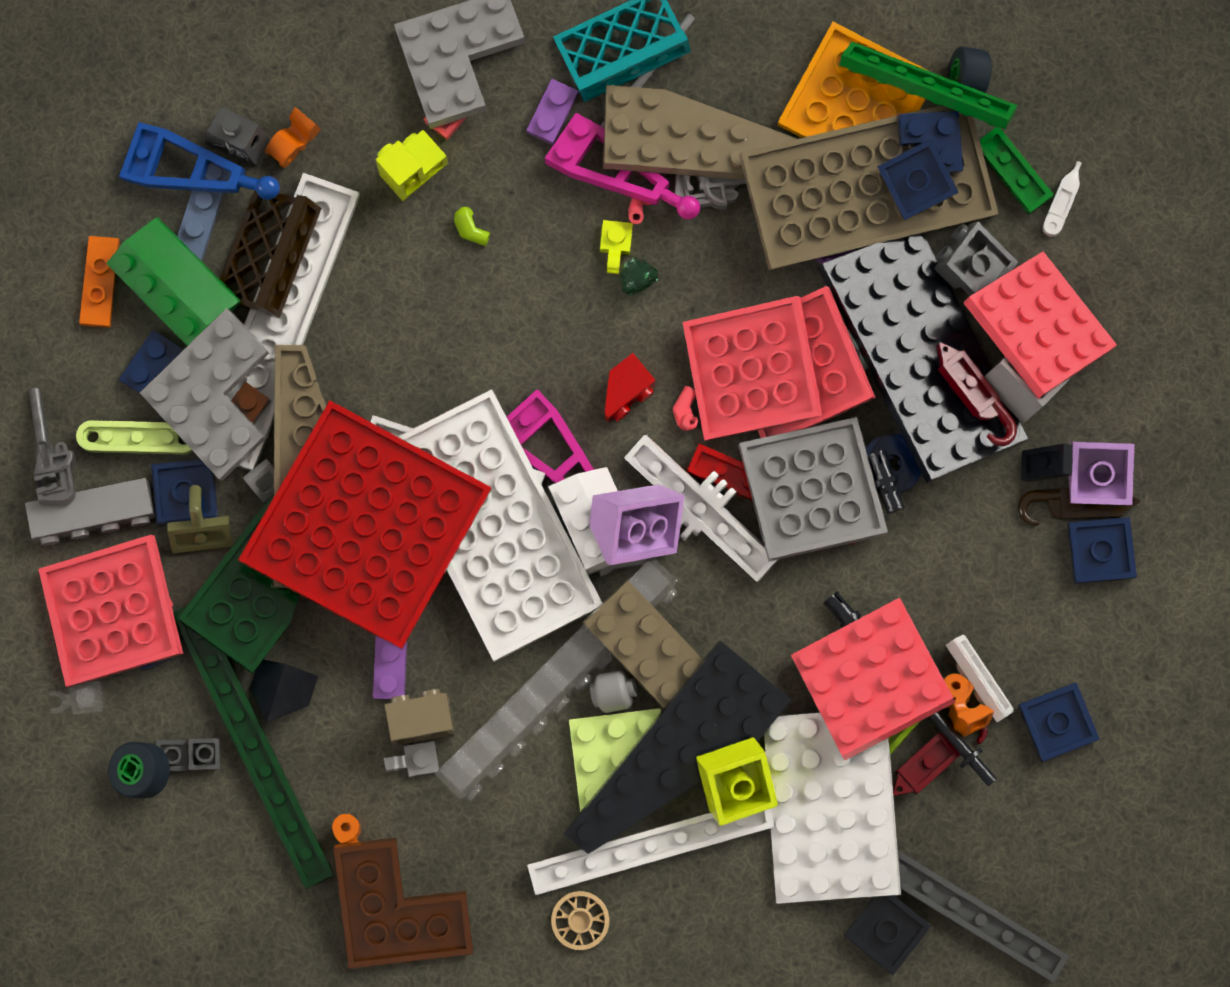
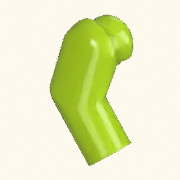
[454,206,491,247]

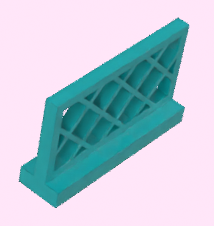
[553,0,691,102]

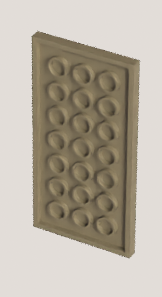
[739,106,999,271]

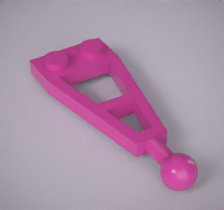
[545,113,700,220]
[507,389,594,483]

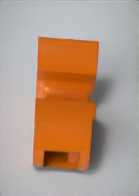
[265,107,321,168]
[944,674,994,737]

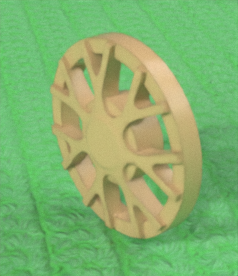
[551,891,610,950]

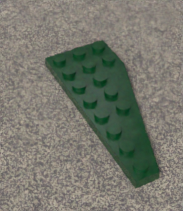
[178,493,299,674]

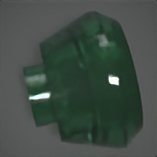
[619,257,659,296]

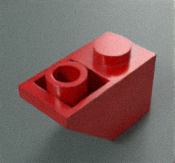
[604,353,656,423]

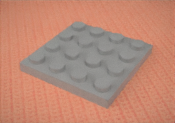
[738,417,888,562]

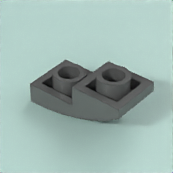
[155,738,220,772]

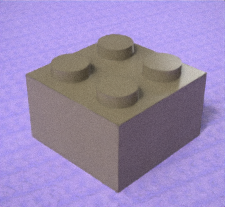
[385,689,455,746]

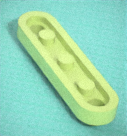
[76,420,193,455]

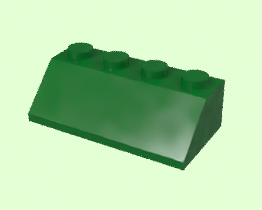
[106,217,241,346]

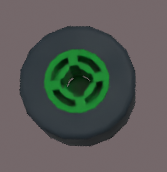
[947,46,992,93]
[108,742,170,799]

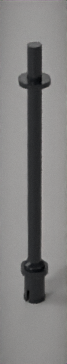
[823,591,997,787]

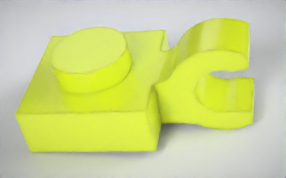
[600,220,633,274]

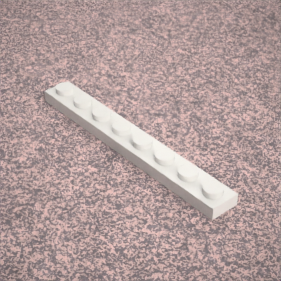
[527,809,775,895]

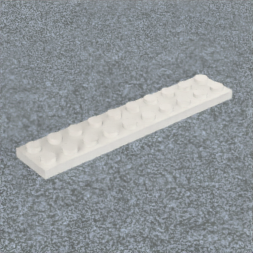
[227,173,360,471]

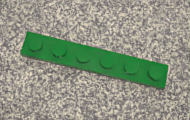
[839,42,1018,130]

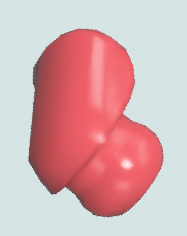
[628,189,651,224]
[672,386,698,431]

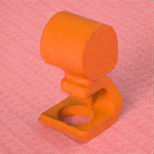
[332,814,361,844]

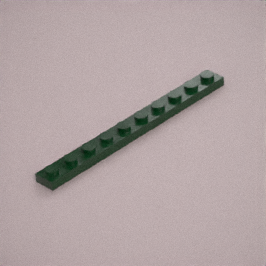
[173,606,335,890]

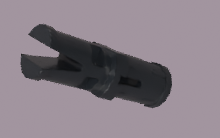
[868,450,905,514]

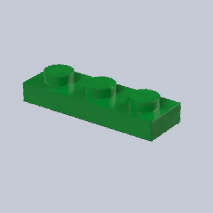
[980,127,1054,215]

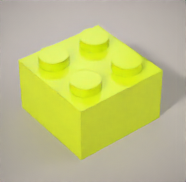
[696,737,778,826]

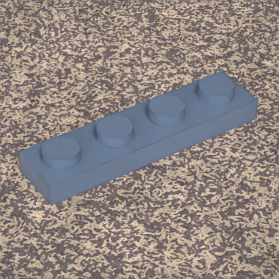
[177,163,231,261]

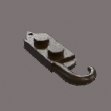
[1018,488,1140,526]

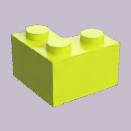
[376,130,448,201]

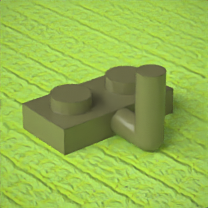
[167,485,233,553]

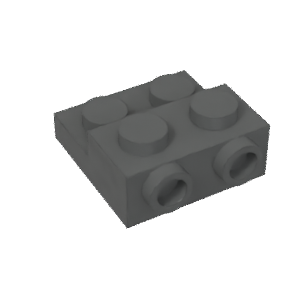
[934,221,1018,296]

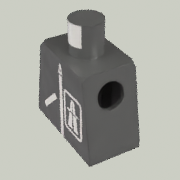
[206,107,270,166]

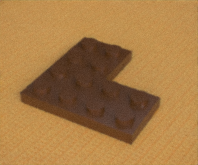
[334,838,473,969]

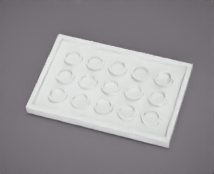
[764,713,901,904]

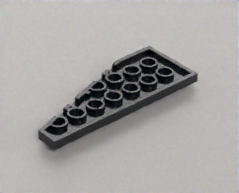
[563,641,791,854]

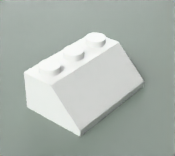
[548,467,617,575]

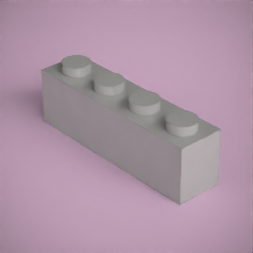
[25,478,156,546]

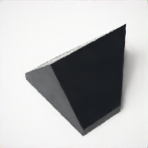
[250,660,318,723]

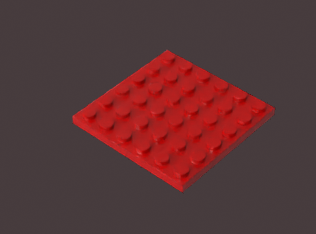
[238,400,492,650]

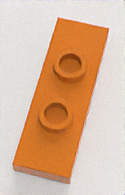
[79,236,120,328]

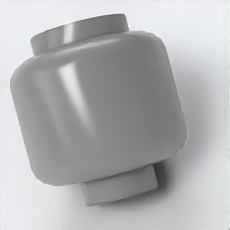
[590,670,638,713]

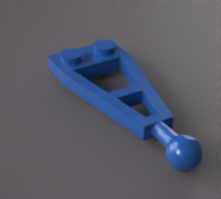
[119,122,280,200]

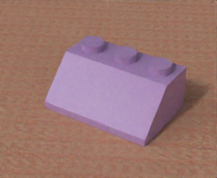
[589,485,685,565]

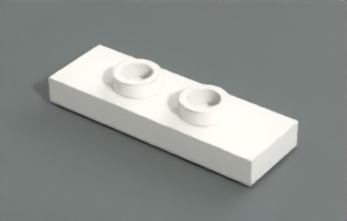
[946,635,1014,722]

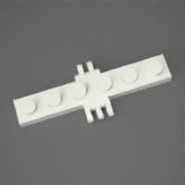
[624,435,779,582]

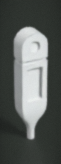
[1042,161,1082,237]

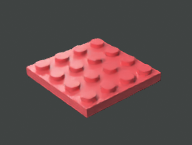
[963,252,1117,399]
[758,286,876,438]
[682,296,822,441]
[38,535,183,688]
[791,597,955,760]

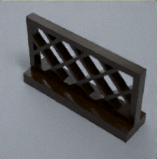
[220,191,322,318]

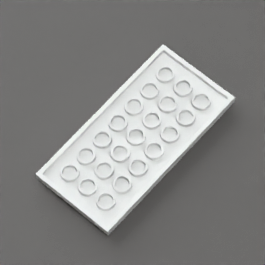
[398,390,602,662]

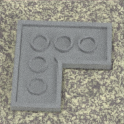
[394,0,525,129]
[140,308,270,481]

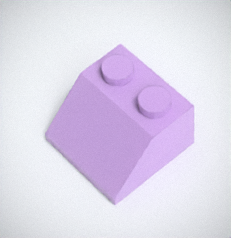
[1068,441,1135,505]

